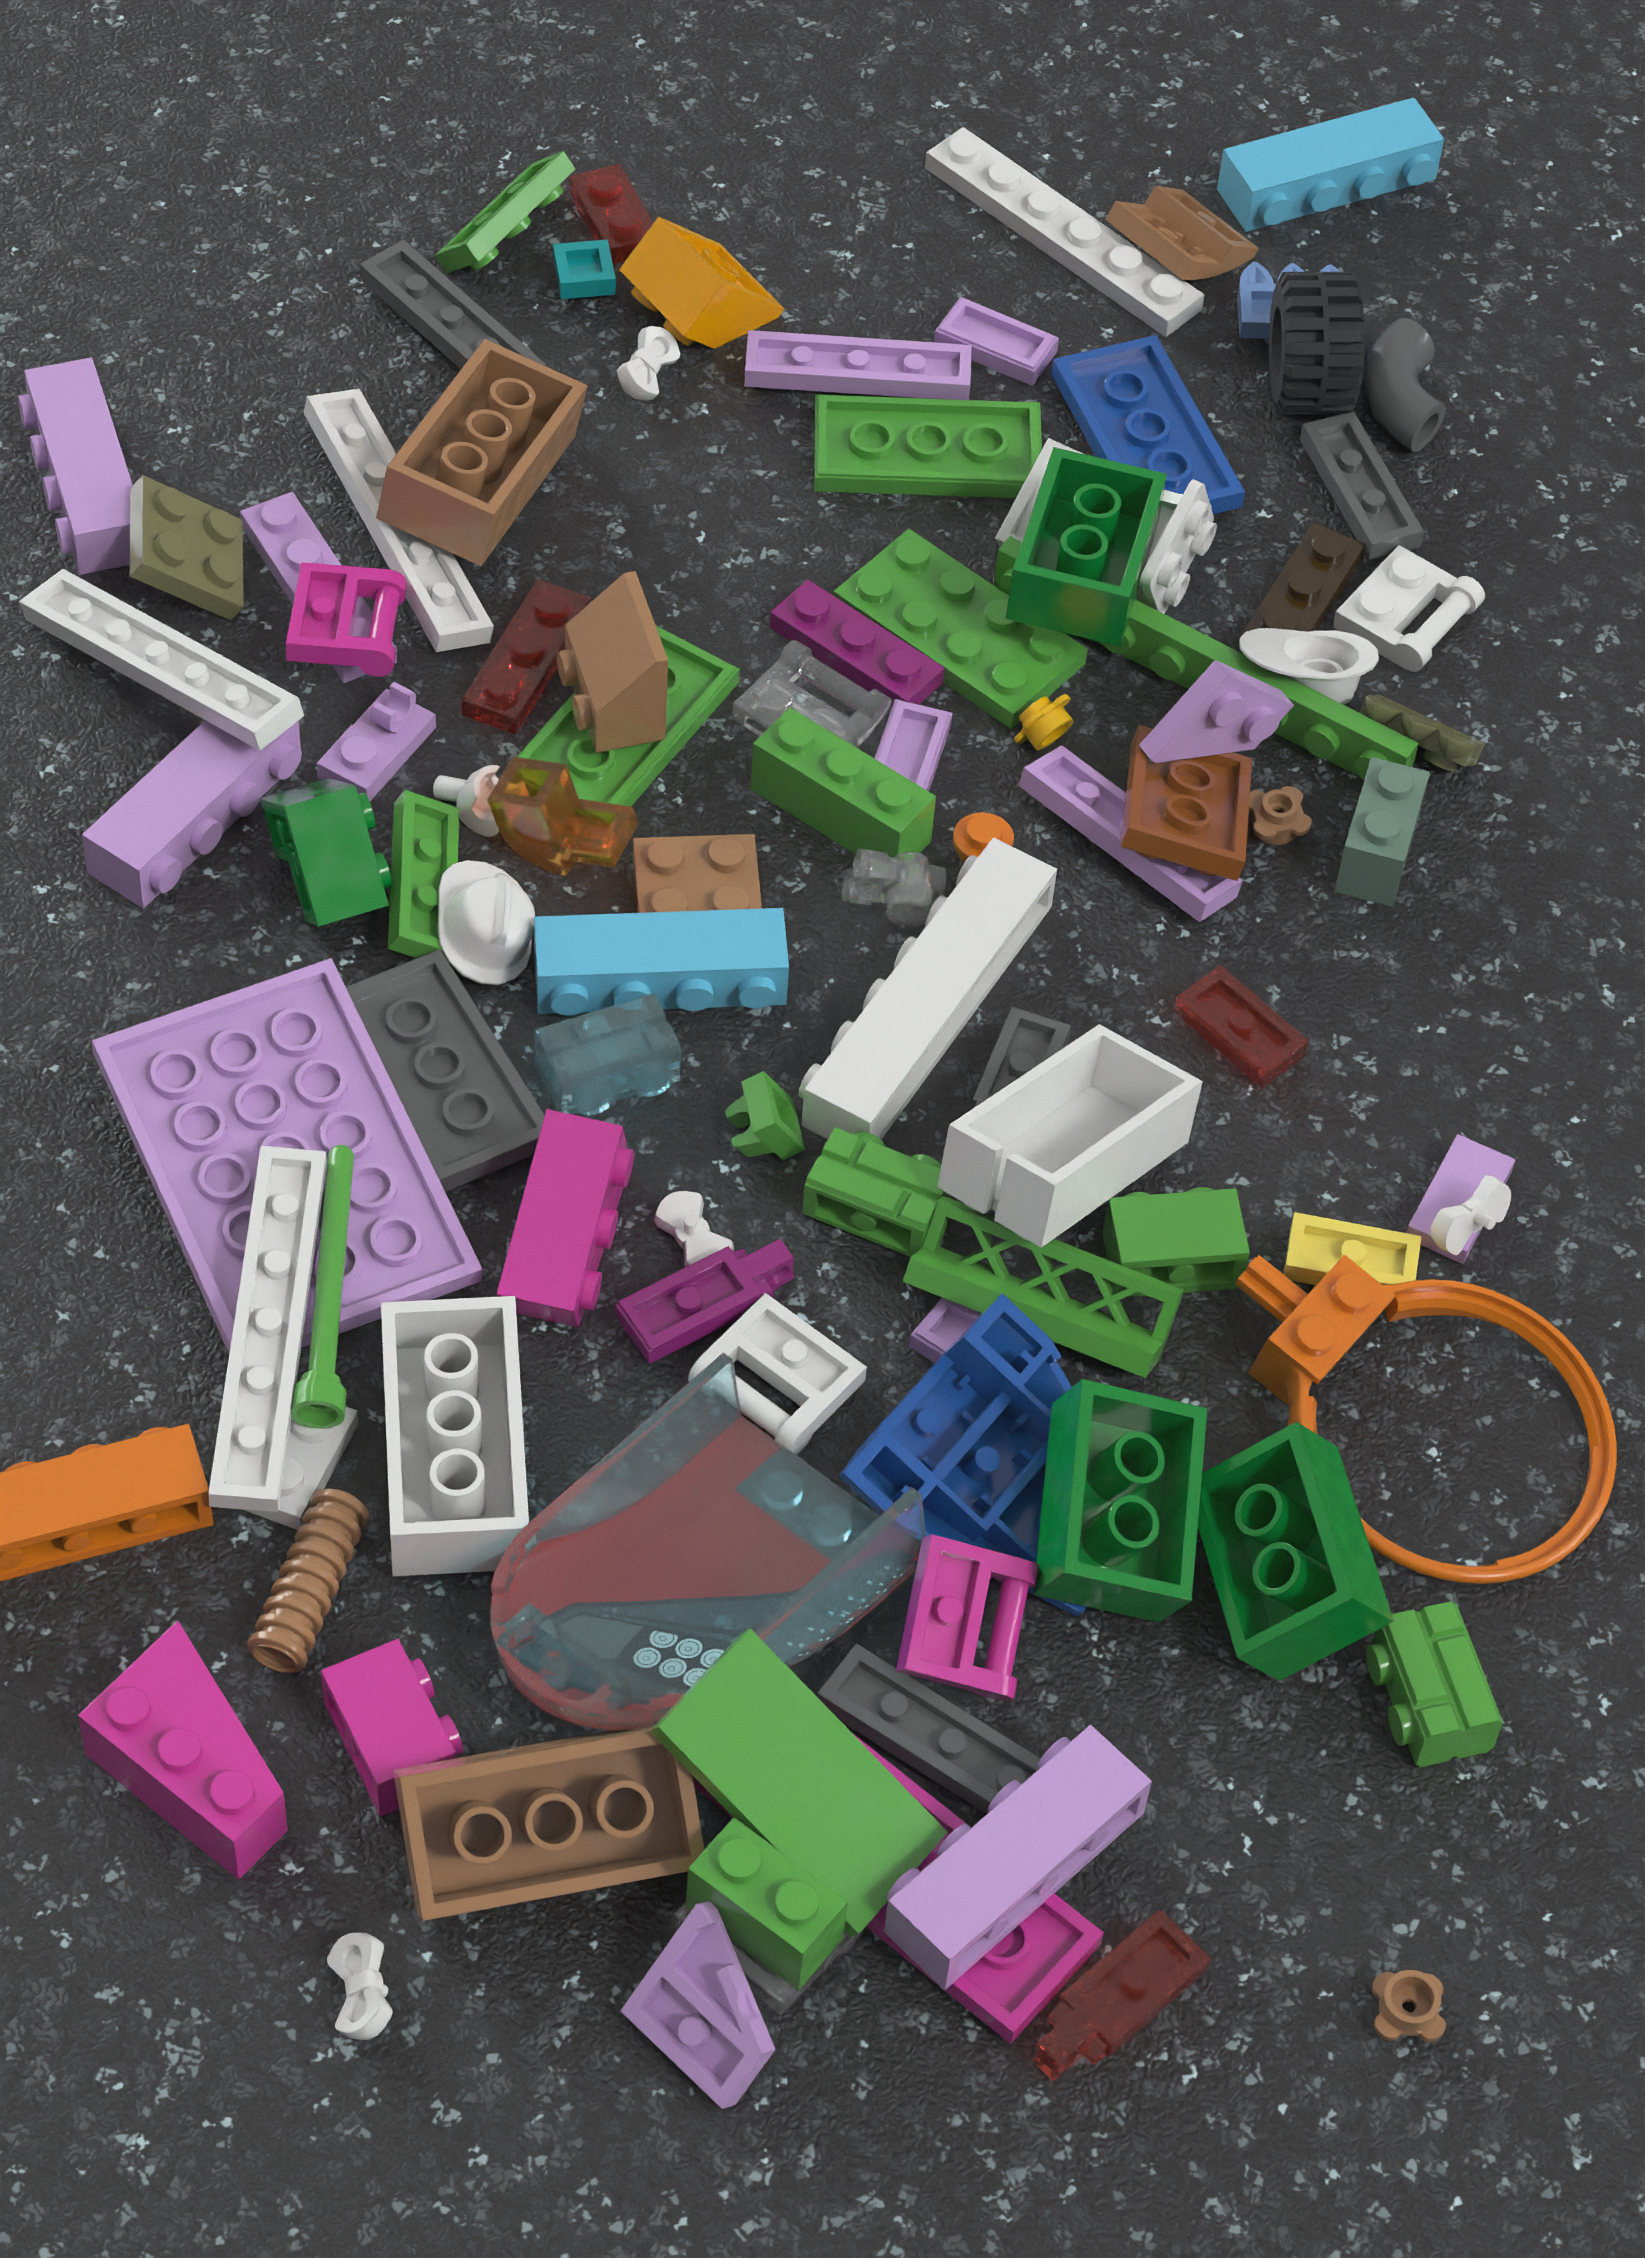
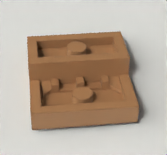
[1105,186,1259,280]

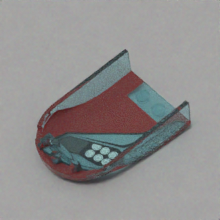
[490,1353,926,1730]

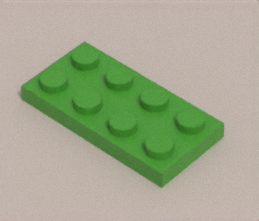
[833,529,1088,729]

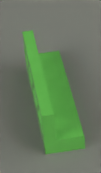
[903,1195,1184,1378]

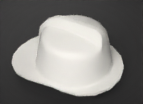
[1239,628,1379,705]
[438,860,535,985]

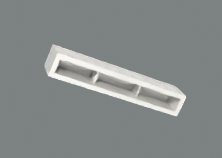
[798,837,1057,1139]

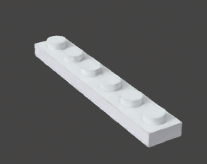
[925,127,1205,337]
[304,389,494,652]
[19,569,304,751]
[208,1146,327,1512]

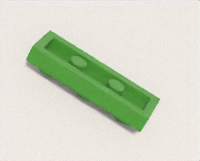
[434,151,576,274]
[388,790,460,958]

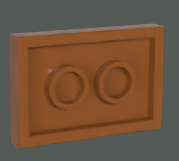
[1120,725,1252,881]

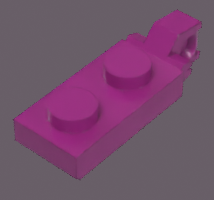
[615,1239,794,1364]

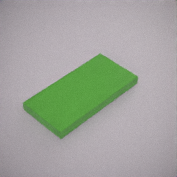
[814,395,1042,498]
[507,625,740,834]
[650,1628,948,1937]

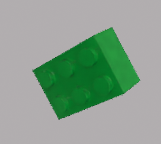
[1006,447,1167,647]
[1033,1379,1207,1623]
[1198,1422,1394,1681]

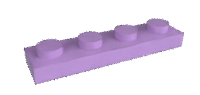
[744,330,972,400]
[240,492,397,683]
[1018,745,1243,922]

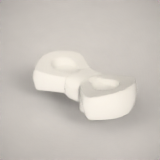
[617,326,680,401]
[1431,1175,1511,1255]
[654,1191,734,1267]
[327,1932,393,2040]

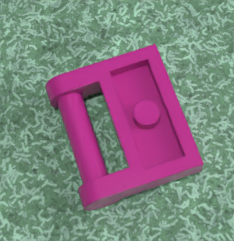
[286,562,407,677]
[896,1534,1039,1701]

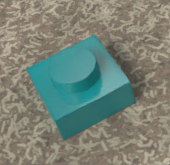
[553,239,616,299]

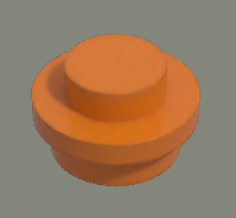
[953,812,1014,863]

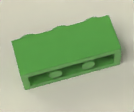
[751,707,936,879]

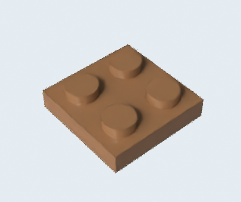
[633,834,762,913]

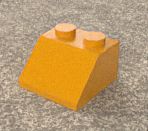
[619,217,785,349]

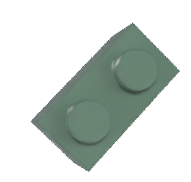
[1334,757,1430,907]

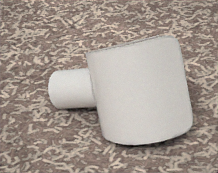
[433,765,528,837]

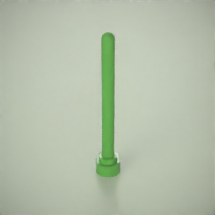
[291,1145,354,1429]

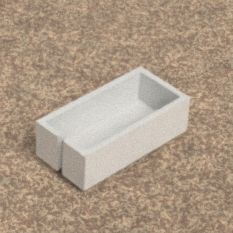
[937,1024,1203,1248]

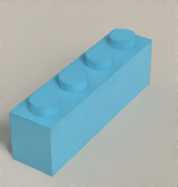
[1217,98,1444,232]
[534,908,789,1016]

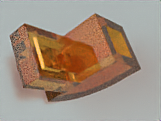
[487,757,639,876]

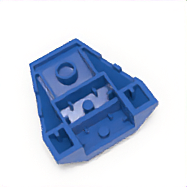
[838,1293,1087,1616]

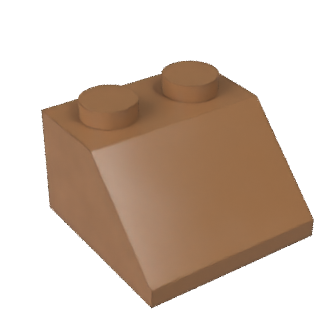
[557,571,668,753]

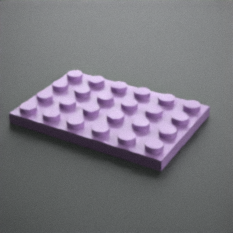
[92,958,482,1353]

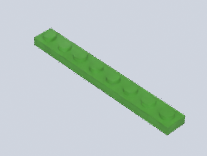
[994,536,1418,780]

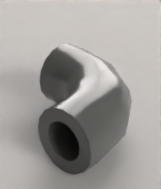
[1362,318,1446,452]

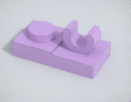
[317,682,436,801]

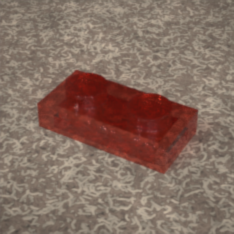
[569,163,653,264]
[1174,965,1309,1088]

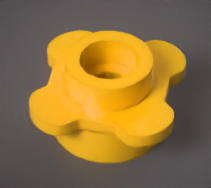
[1014,694,1074,751]

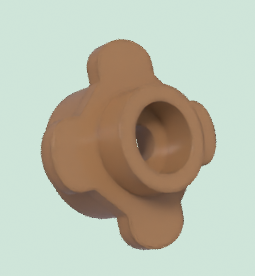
[1249,786,1312,845]
[1372,1970,1446,2042]

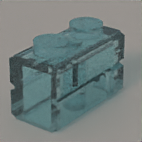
[535,993,681,1115]

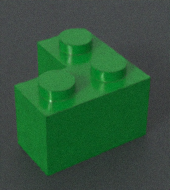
[260,778,392,927]

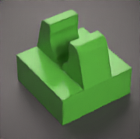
[725,1071,805,1160]

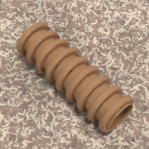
[247,1489,369,1673]

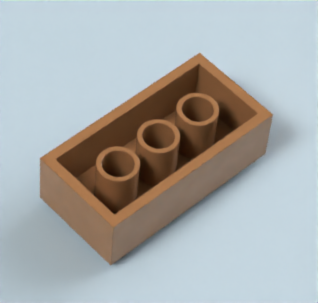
[376,339,588,566]
[393,1727,704,1921]

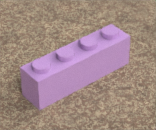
[18,357,133,575]
[82,720,302,909]
[884,1724,1152,1991]

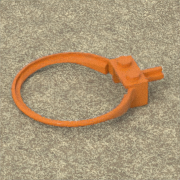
[1235,1254,1617,1584]

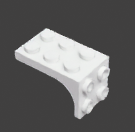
[995,438,1217,614]

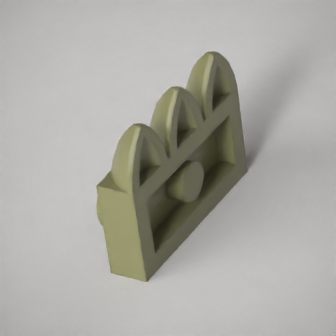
[1359,695,1485,772]

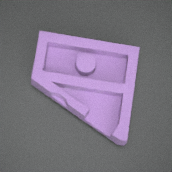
[1139,660,1294,763]
[621,1901,775,2109]

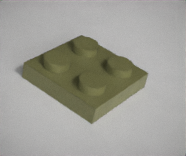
[130,475,244,620]

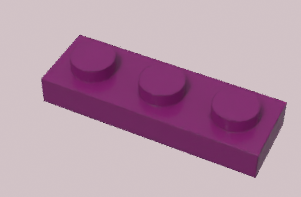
[770,579,944,707]

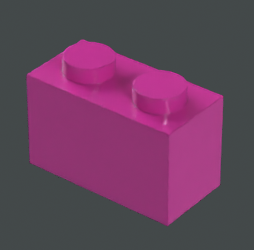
[321,1639,463,1817]

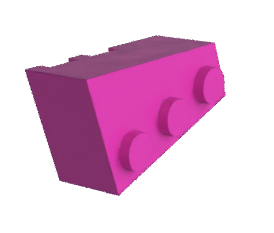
[497,1109,634,1328]
[78,1621,288,1880]

